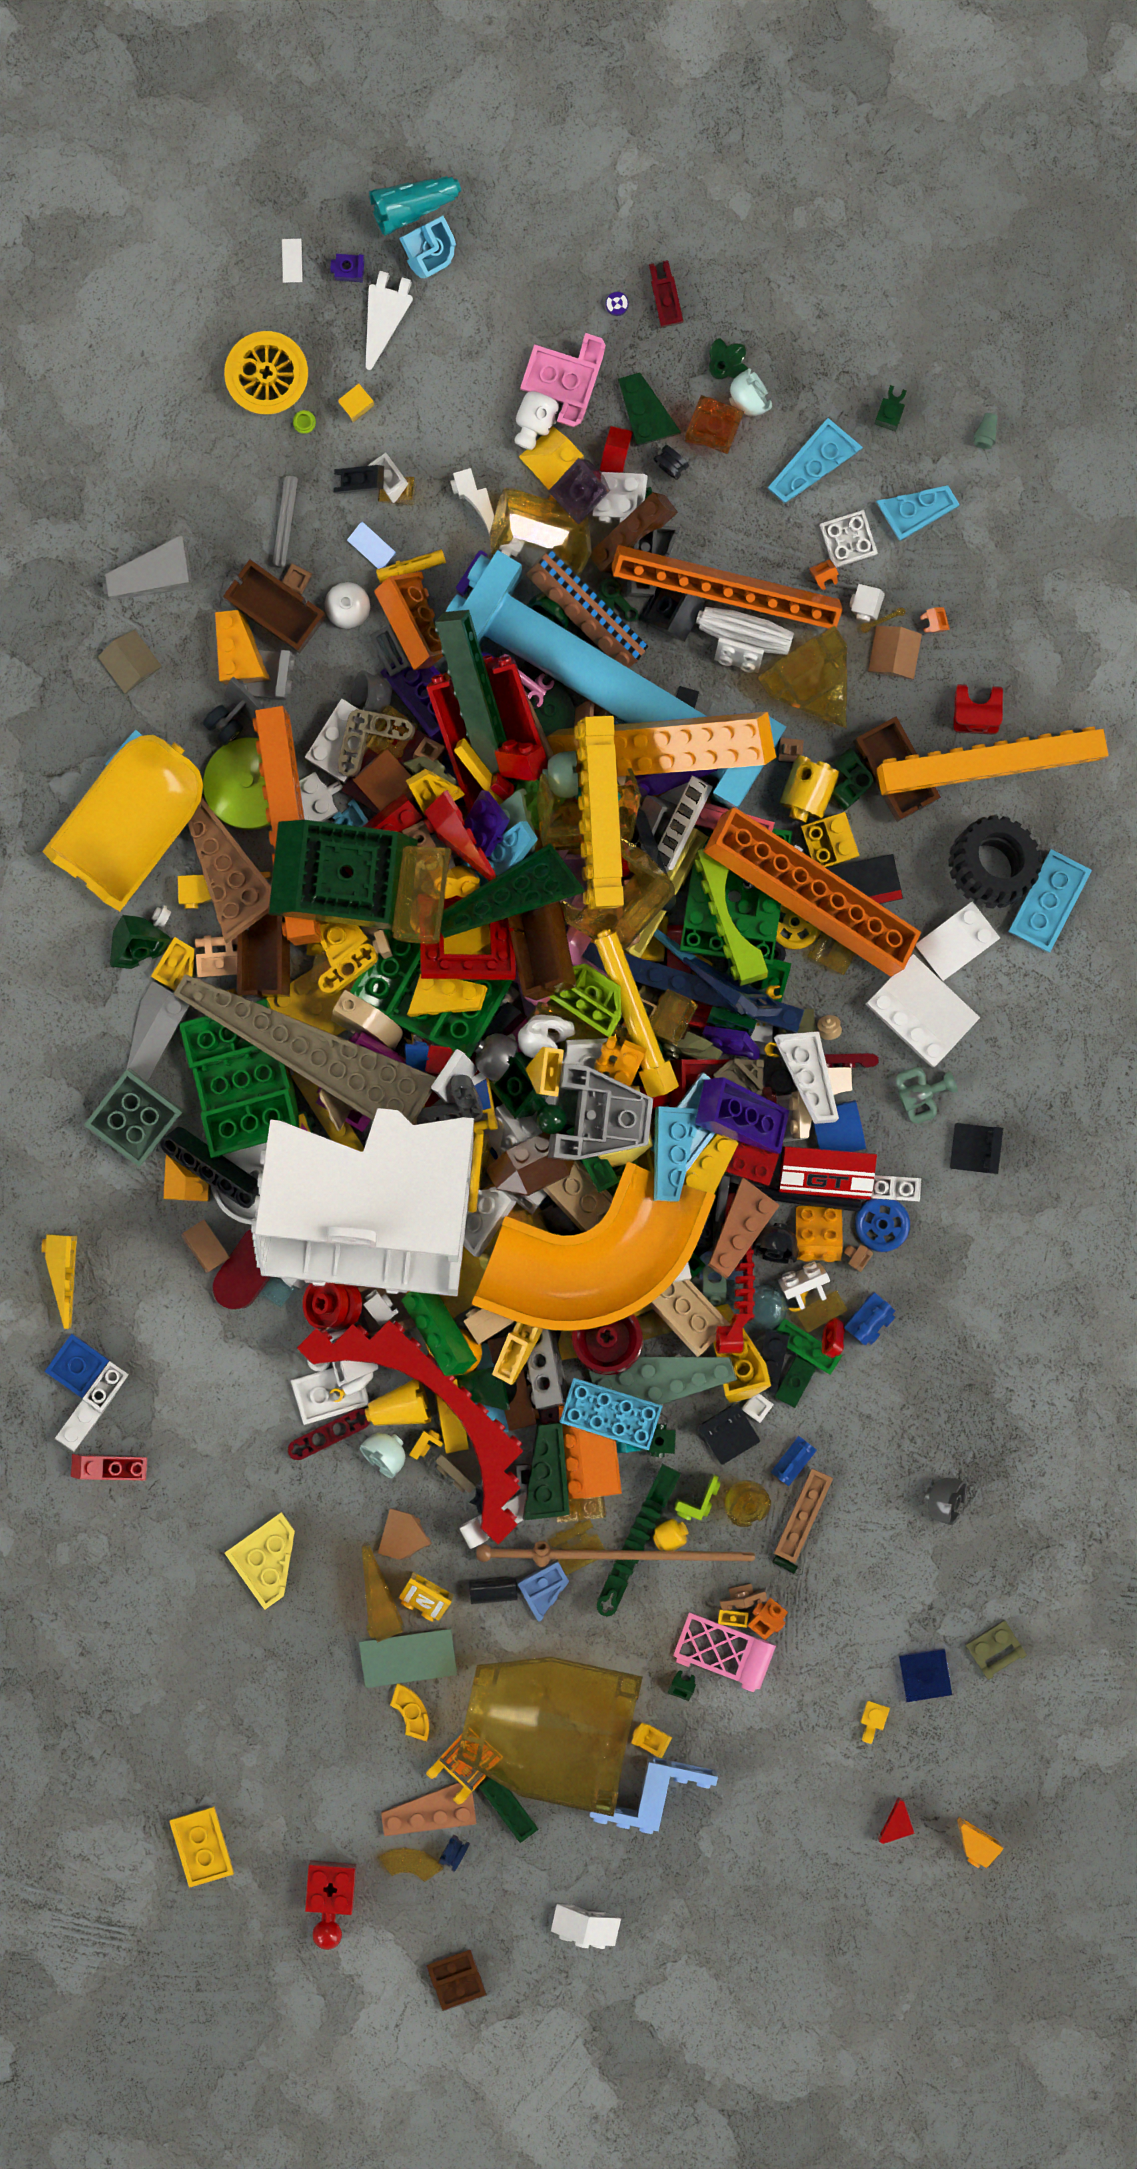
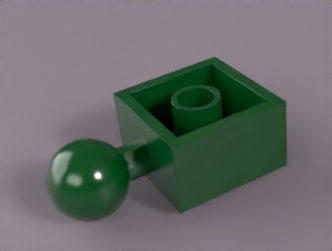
[490,1052,566,1134]

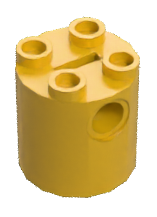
[779,755,839,823]

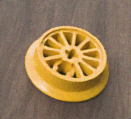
[224,331,308,414]

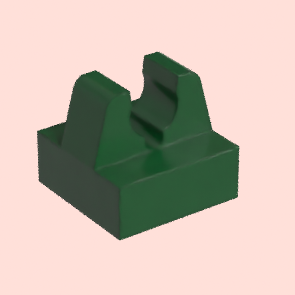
[667,1671,696,1701]

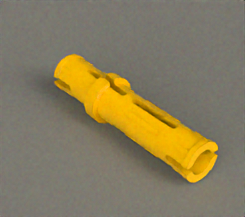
[376,549,446,584]

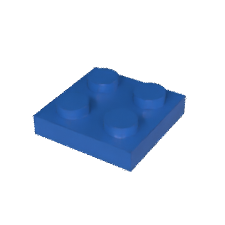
[44,1333,110,1398]

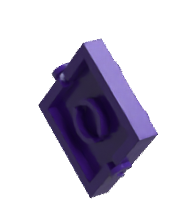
[464,790,510,857]

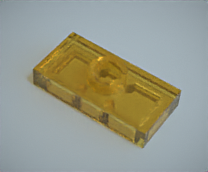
[796,1290,848,1333]

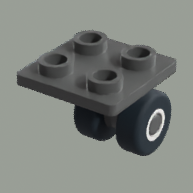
[203,677,265,746]

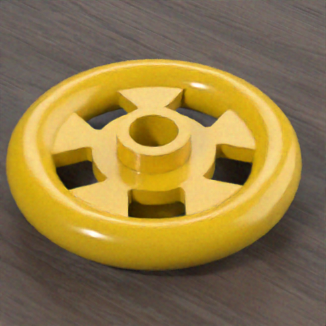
[776,904,821,950]

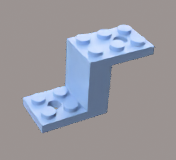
[590,1756,718,1834]

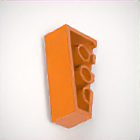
[374,572,443,670]

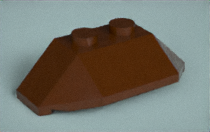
[486,1128,575,1196]

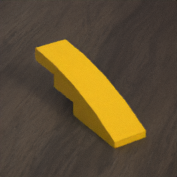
[492,1322,543,1385]

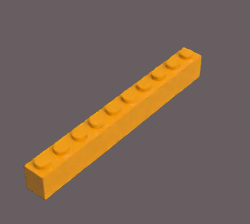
[876,726,1109,795]

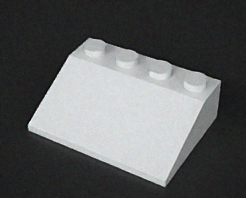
[866,954,980,1068]

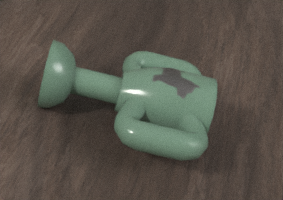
[896,1067,958,1124]

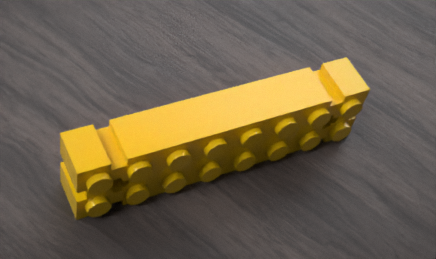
[574,716,624,910]

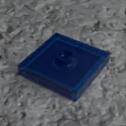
[899,1648,952,1702]

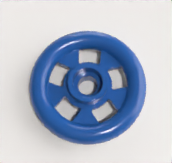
[855,1198,910,1252]

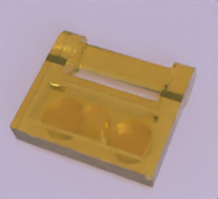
[807,932,856,976]

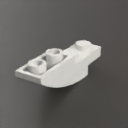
[55,1361,129,1452]

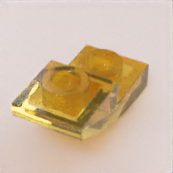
[556,1496,606,1523]

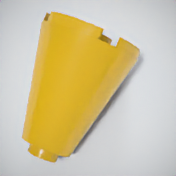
[365,1379,431,1425]

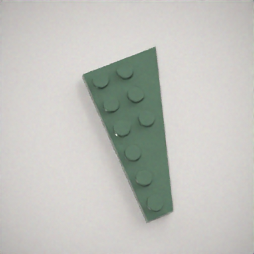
[588,1357,737,1405]

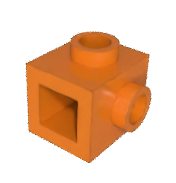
[747,1597,788,1640]

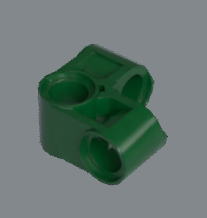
[831,748,873,811]

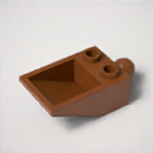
[352,748,429,832]

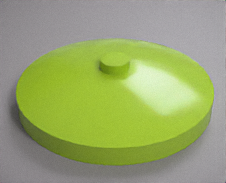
[203,738,271,830]

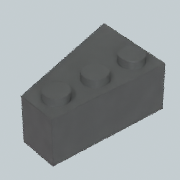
[626,526,681,598]

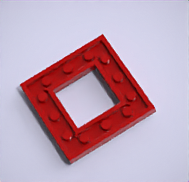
[418,895,516,980]

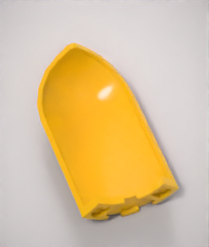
[42,735,203,912]

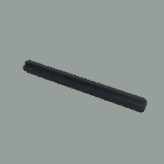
[728,1183,861,1212]

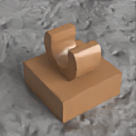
[778,738,804,763]
[844,1245,873,1272]

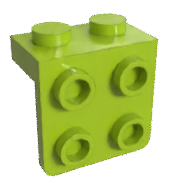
[674,1473,721,1521]

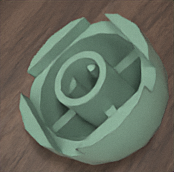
[543,751,578,798]

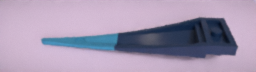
[653,929,783,1017]

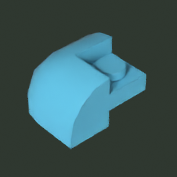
[399,216,456,278]

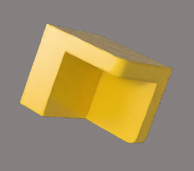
[338,384,374,422]

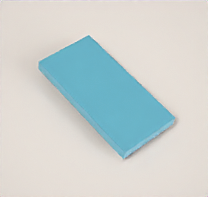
[559,1377,663,1450]

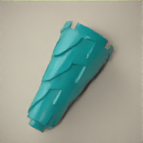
[369,176,461,236]

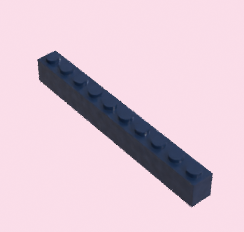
[582,942,804,1033]

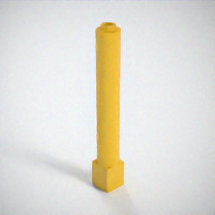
[594,928,679,1098]

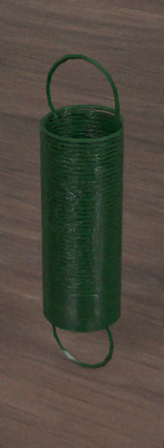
[768,1554,803,1575]

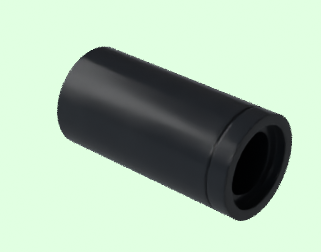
[469,1577,518,1604]

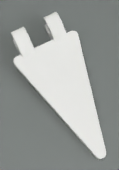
[366,271,413,370]

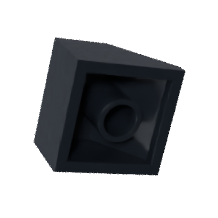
[639,587,706,642]

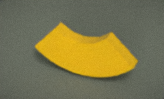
[390,1683,429,1742]

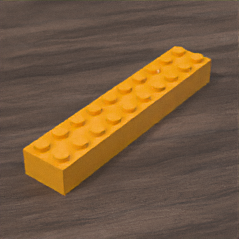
[547,711,776,777]

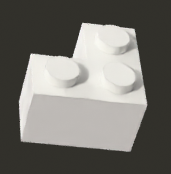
[551,1904,621,1949]

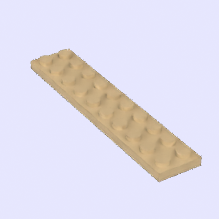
[543,1160,730,1357]

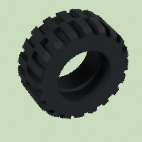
[948,815,1042,909]

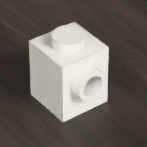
[850,584,885,622]

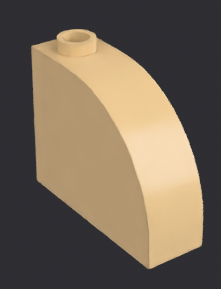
[331,990,403,1051]

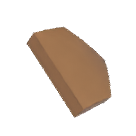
[378,1508,432,1560]

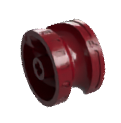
[572,1314,643,1375]

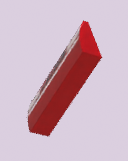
[779,1146,877,1200]

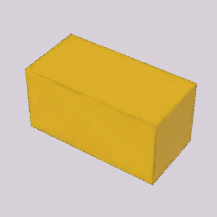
[717,1608,749,1628]

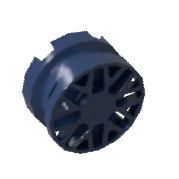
[438,1834,470,1872]

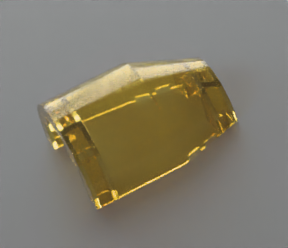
[457,1657,643,1817]

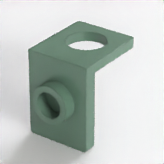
[703,1267,726,1306]

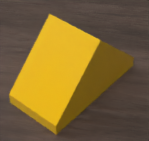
[526,1047,564,1097]

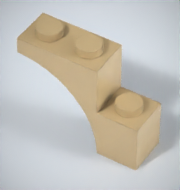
[789,1068,852,1139]

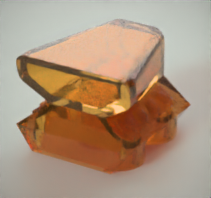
[685,395,744,454]

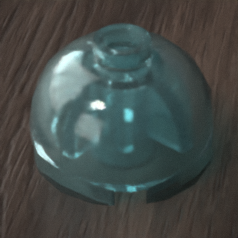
[742,1284,788,1330]

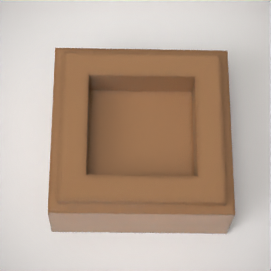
[282,563,312,595]

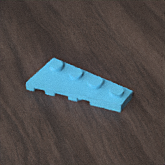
[768,418,863,504]
[464,821,538,888]
[654,1106,698,1202]

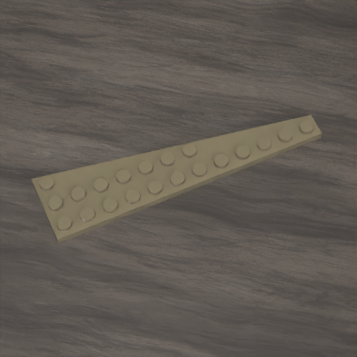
[174,974,437,1125]

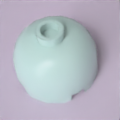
[729,368,772,416]
[360,1432,406,1479]

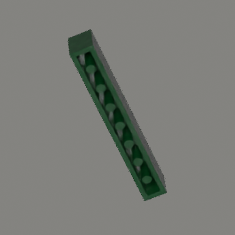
[435,610,516,784]

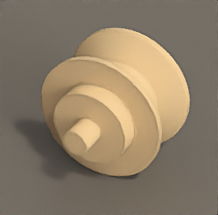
[817,1015,842,1040]

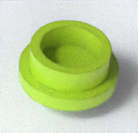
[293,410,316,434]

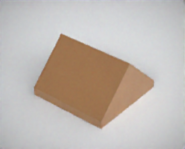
[868,626,922,680]

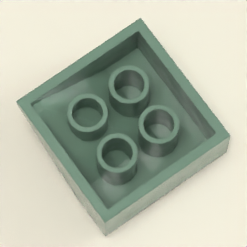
[84,1068,184,1167]

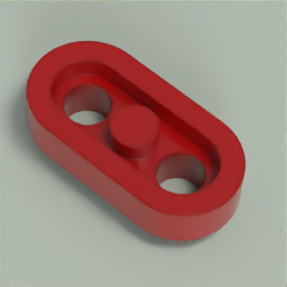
[822,1317,845,1358]

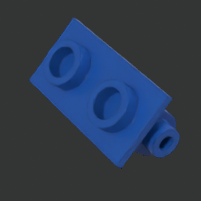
[771,1436,817,1486]

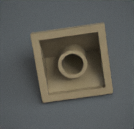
[98,630,162,694]

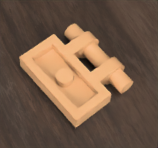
[195,935,237,978]

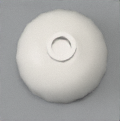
[324,582,371,629]

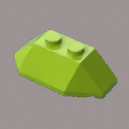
[549,963,621,1037]

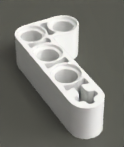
[459,1491,527,1549]

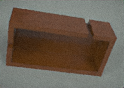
[223,559,327,654]
[853,716,941,822]
[508,901,577,1001]
[237,913,290,998]

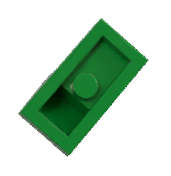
[761,959,791,1002]

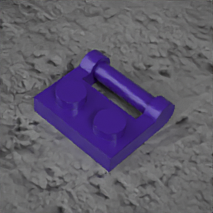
[702,1026,760,1060]

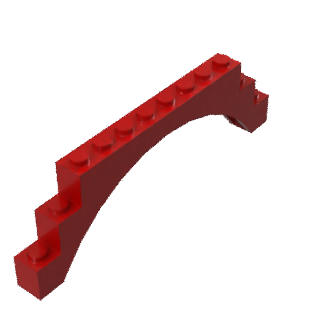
[296,1320,523,1545]

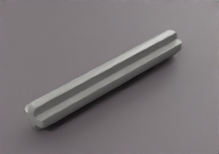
[273,476,298,567]

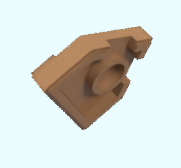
[719,1583,767,1611]

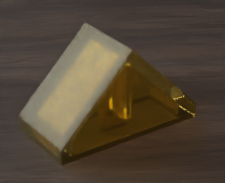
[378,477,416,506]

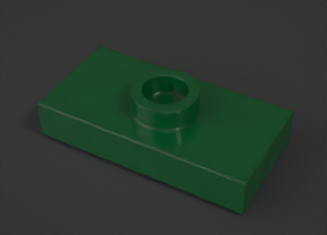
[774,1356,817,1408]

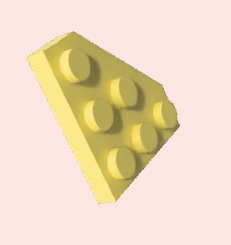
[225,1512,295,1610]

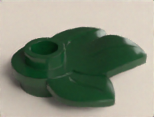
[709,338,748,379]

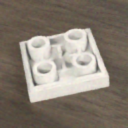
[819,510,878,568]

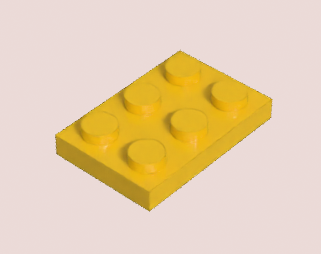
[169,1806,234,1888]

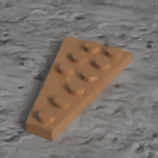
[188,798,271,944]

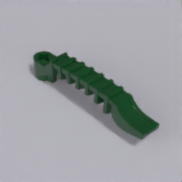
[597,1463,681,1617]

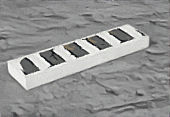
[658,776,713,870]

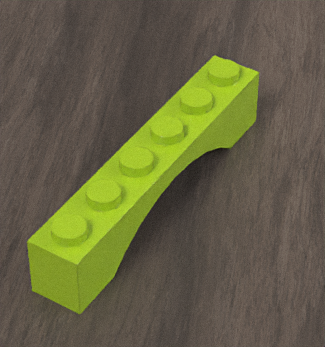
[694,848,768,986]

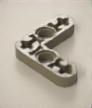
[338,709,415,777]

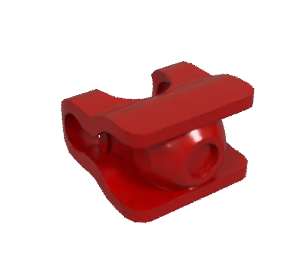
[953,684,1003,734]

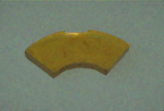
[379,1848,444,1882]

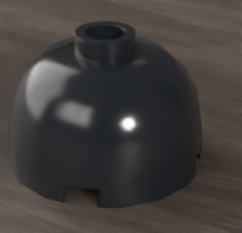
[752,1223,799,1264]

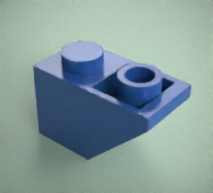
[405,1041,429,1073]

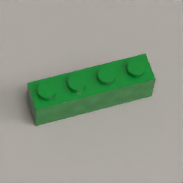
[401,1291,477,1376]

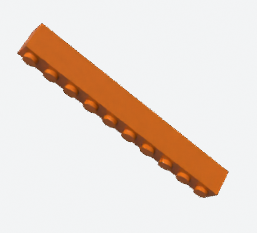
[612,545,842,630]

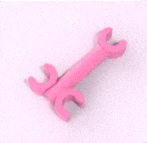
[501,654,554,709]

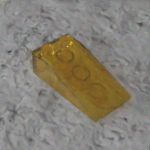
[362,1542,405,1643]

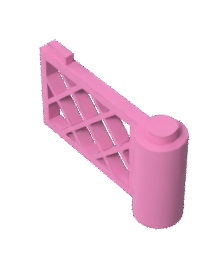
[673,1612,776,1692]

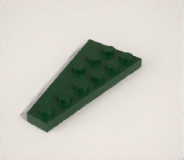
[432,843,585,938]

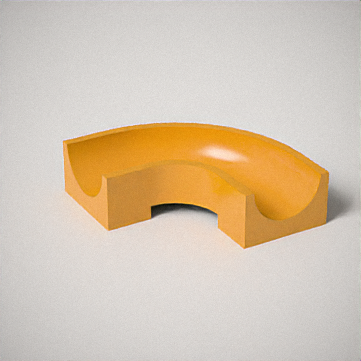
[471,1161,716,1331]

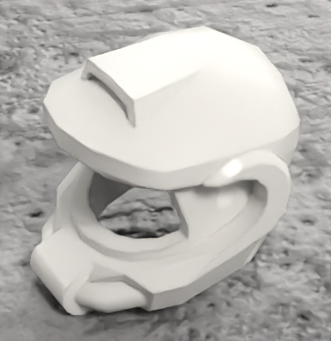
[518,1015,575,1058]

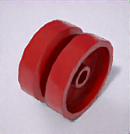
[302,1282,362,1330]

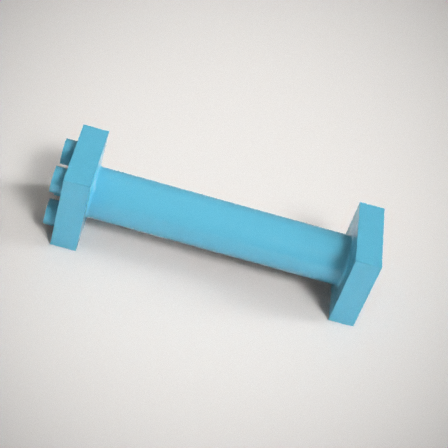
[446,550,786,809]

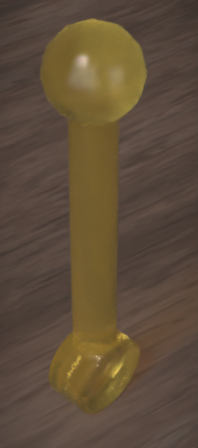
[861,607,906,633]

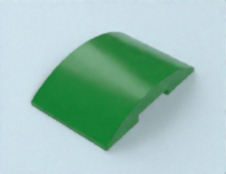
[350,925,514,1059]
[179,999,299,1158]

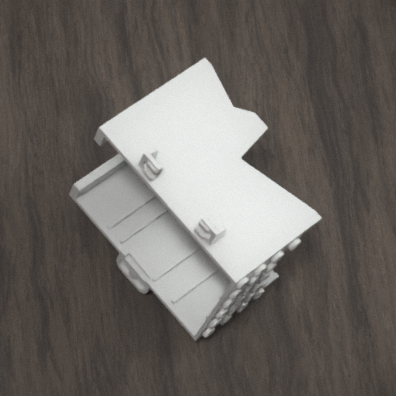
[251,1108,474,1296]

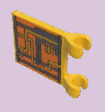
[426,1727,502,1805]

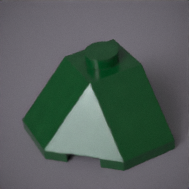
[110,915,171,969]

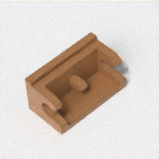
[181,1220,230,1274]

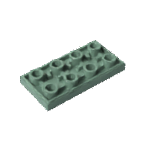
[359,1628,458,1688]

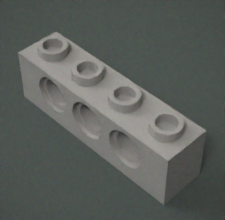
[527,1329,568,1410]

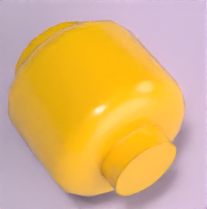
[653,1519,689,1551]

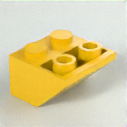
[801,812,860,868]

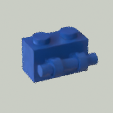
[844,1292,896,1346]

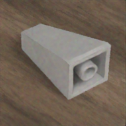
[102,536,193,600]

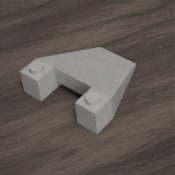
[548,1063,653,1161]

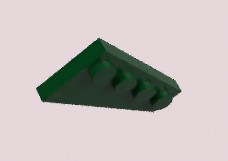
[523,1422,570,1521]

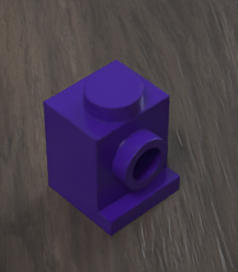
[330,254,365,283]

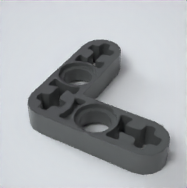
[416,1075,483,1125]

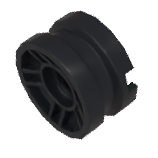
[653,445,690,480]

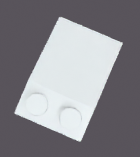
[915,901,1000,981]

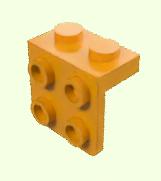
[796,1206,843,1262]

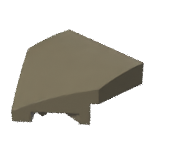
[712,1058,764,1095]

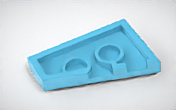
[876,485,960,542]

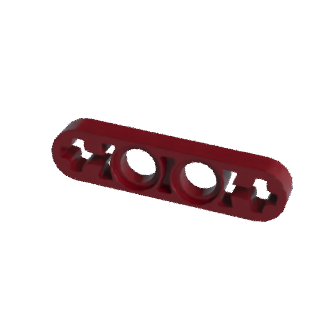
[288,1408,370,1460]

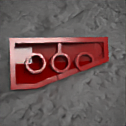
[423,790,496,881]

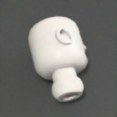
[515,391,559,450]

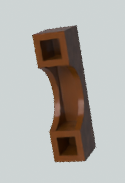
[588,492,678,574]
[487,1335,540,1431]

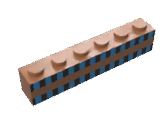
[525,549,649,668]

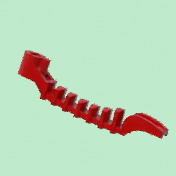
[716,1193,755,1354]

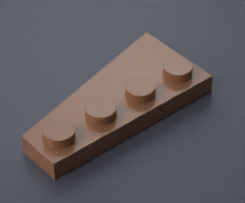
[708,1178,780,1279]
[381,1782,477,1836]

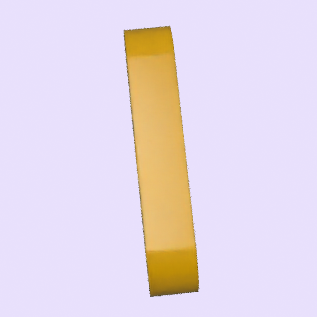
[318,944,378,995]

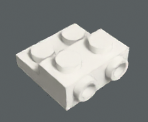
[593,472,648,524]

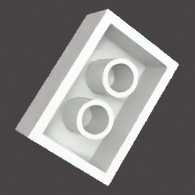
[305,699,382,784]

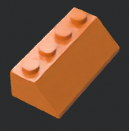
[558,1405,622,1499]

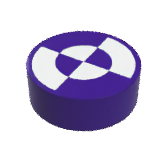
[606,292,629,316]

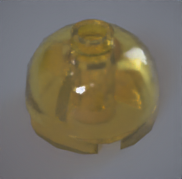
[723,1480,771,1527]

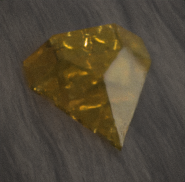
[757,626,847,729]

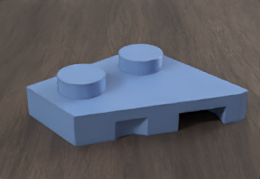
[517,1560,569,1622]

